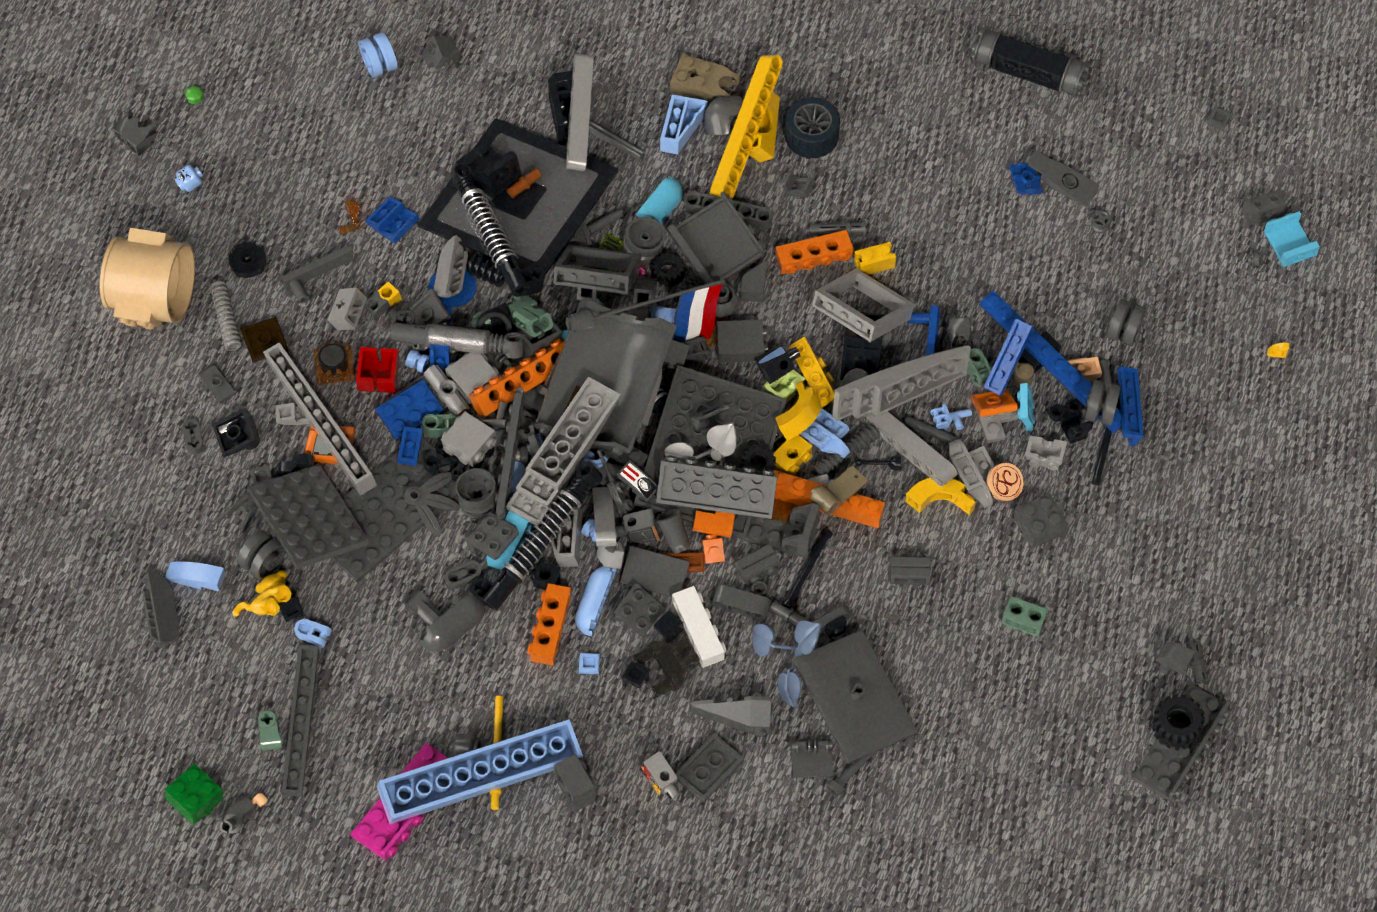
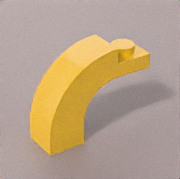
[775,381,821,441]
[905,478,976,515]

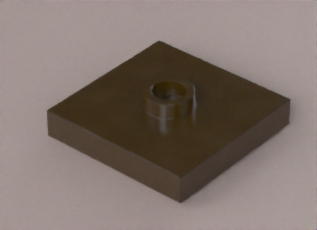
[240,317,288,363]

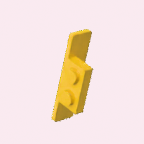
[789,337,836,408]

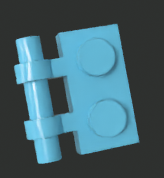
[1017,383,1035,431]

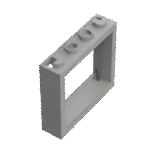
[812,268,915,342]

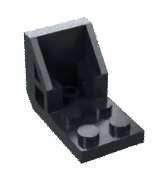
[548,70,592,145]
[456,141,522,198]
[840,312,885,380]

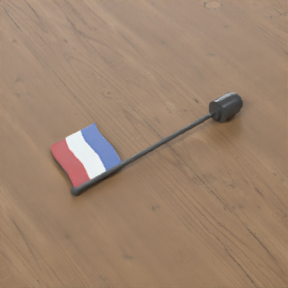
[566,278,726,343]

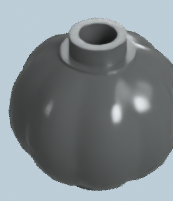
[716,283,739,318]

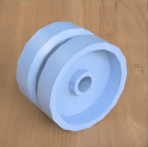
[358,32,398,78]

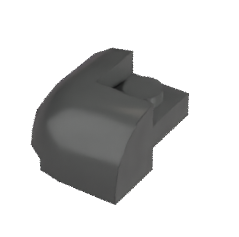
[704,95,743,135]

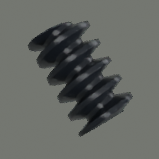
[467,252,505,288]

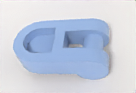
[294,619,332,648]

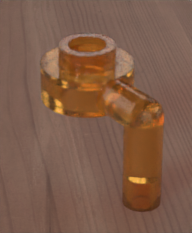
[338,199,361,235]

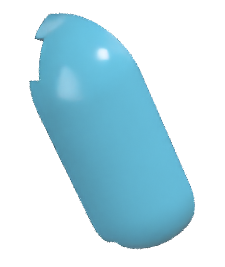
[636,177,683,225]

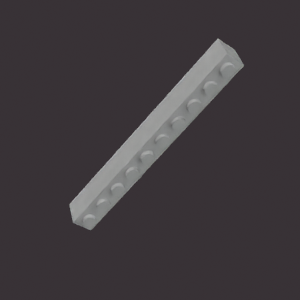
[263,343,377,496]

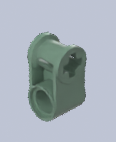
[967,348,992,386]
[422,414,457,438]
[258,711,282,752]

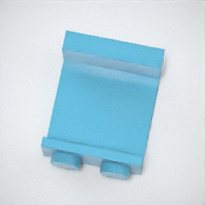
[1264,211,1320,267]

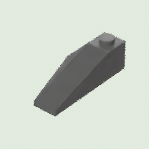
[691,696,771,737]

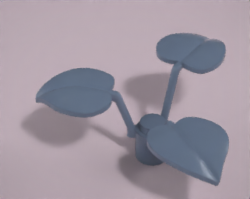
[752,621,822,707]

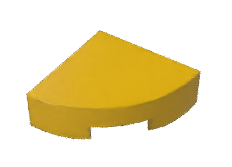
[1267,343,1289,358]

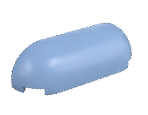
[575,566,617,637]

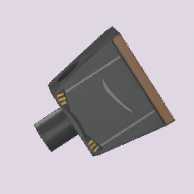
[615,508,661,544]

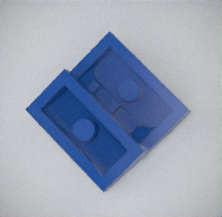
[365,196,419,243]

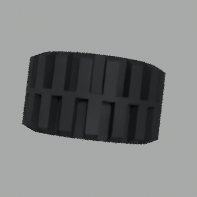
[1152,694,1205,750]

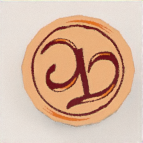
[987,463,1024,501]

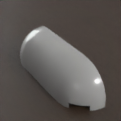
[434,235,468,298]

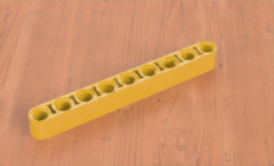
[710,55,783,199]

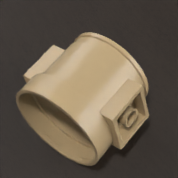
[100,228,195,330]

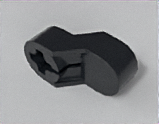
[277,454,315,477]

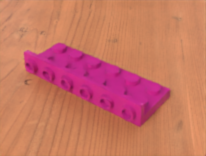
[350,743,448,861]

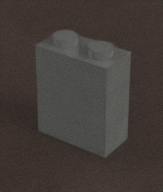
[717,319,768,363]

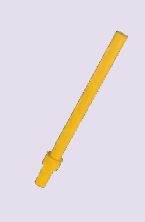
[489,696,503,810]

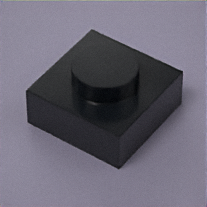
[278,594,304,622]
[825,615,847,638]

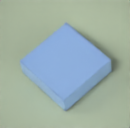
[579,653,600,674]

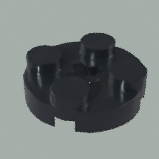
[229,242,267,278]

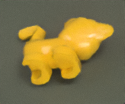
[232,570,292,617]

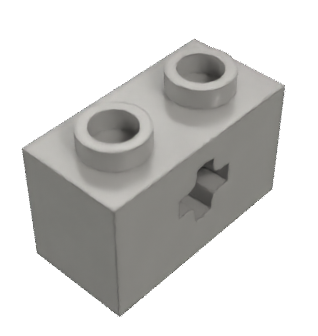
[328,288,367,330]

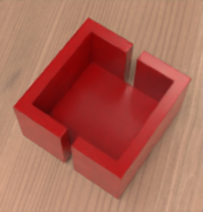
[356,347,400,393]

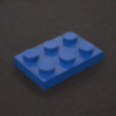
[375,380,444,441]

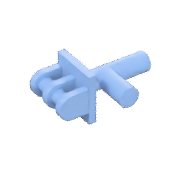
[930,404,972,430]

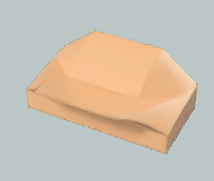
[1067,357,1102,381]

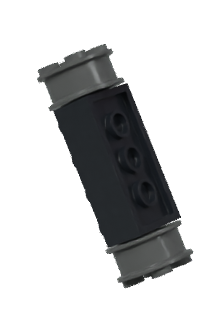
[971,26,1091,98]

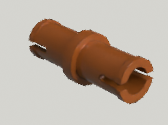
[506,167,542,199]

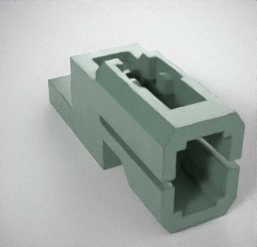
[509,295,553,337]

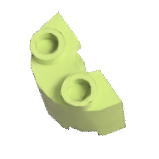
[762,370,805,404]

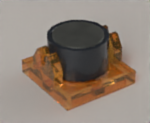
[314,340,355,385]

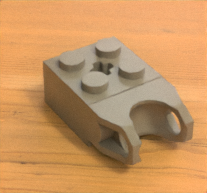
[670,54,740,104]

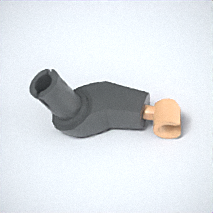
[220,793,268,834]

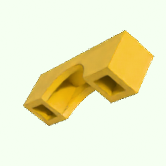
[749,92,780,163]

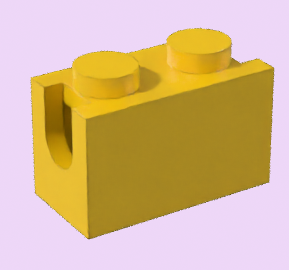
[854,242,896,275]

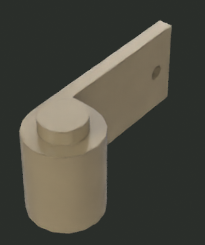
[1004,333,1034,389]
[810,465,868,515]

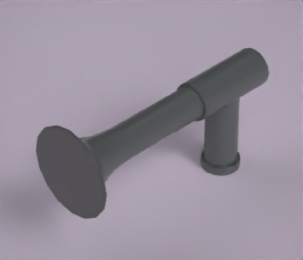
[457,402,509,428]

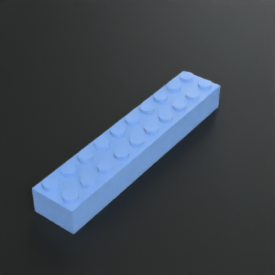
[377,719,583,824]

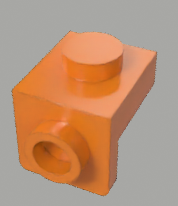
[702,534,725,564]

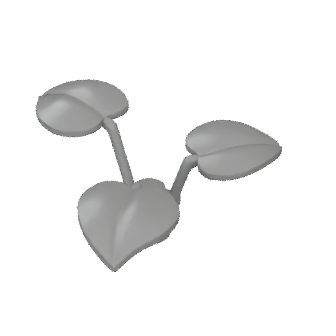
[665,423,737,466]

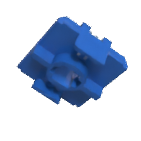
[1009,163,1043,195]

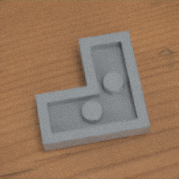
[976,410,1018,443]

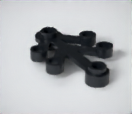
[424,442,494,481]

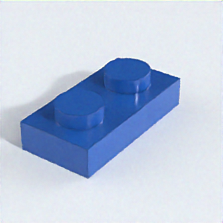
[397,427,423,466]

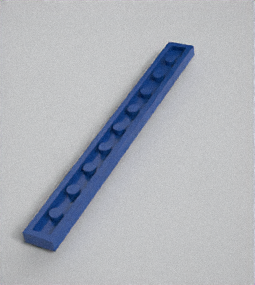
[979,291,1122,434]

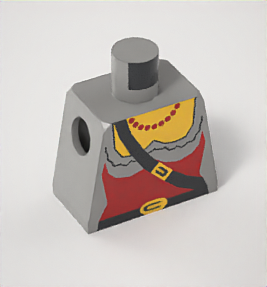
[640,751,680,800]

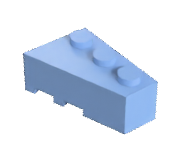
[660,94,708,154]

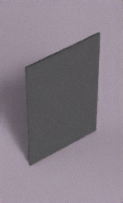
[620,546,689,597]

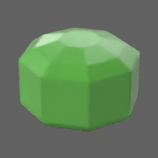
[185,86,204,105]

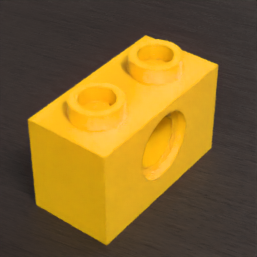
[773,435,812,476]

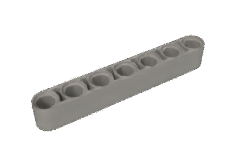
[566,53,594,171]
[860,411,958,487]

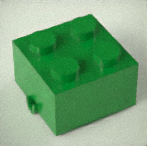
[164,763,223,826]

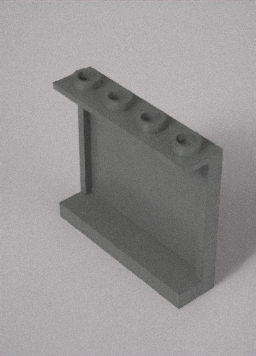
[667,192,765,284]

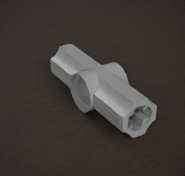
[424,364,470,416]

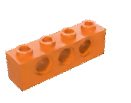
[775,230,853,274]
[527,583,571,666]

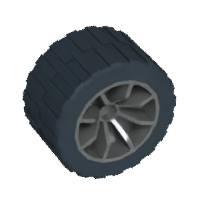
[785,97,840,159]

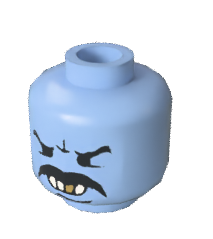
[175,165,203,192]

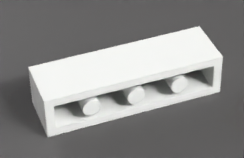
[672,586,727,668]

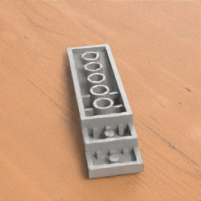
[832,345,971,421]
[506,377,621,527]

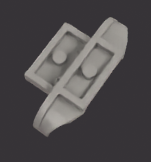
[949,439,995,508]

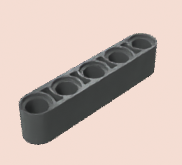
[684,191,772,230]

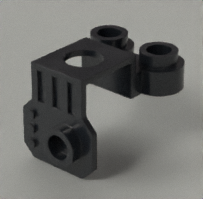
[1049,398,1093,444]

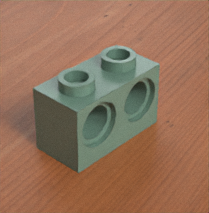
[1001,596,1048,637]

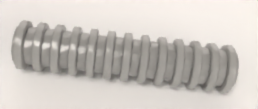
[210,281,241,351]

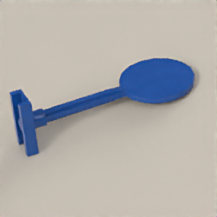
[428,270,477,369]

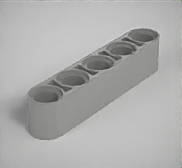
[592,486,616,547]

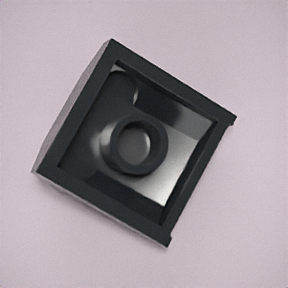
[211,408,260,458]

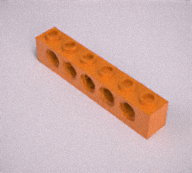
[468,339,566,417]

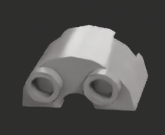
[1025,436,1067,471]
[597,529,624,570]

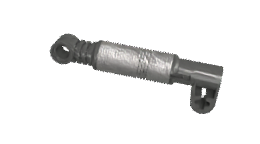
[391,310,524,358]

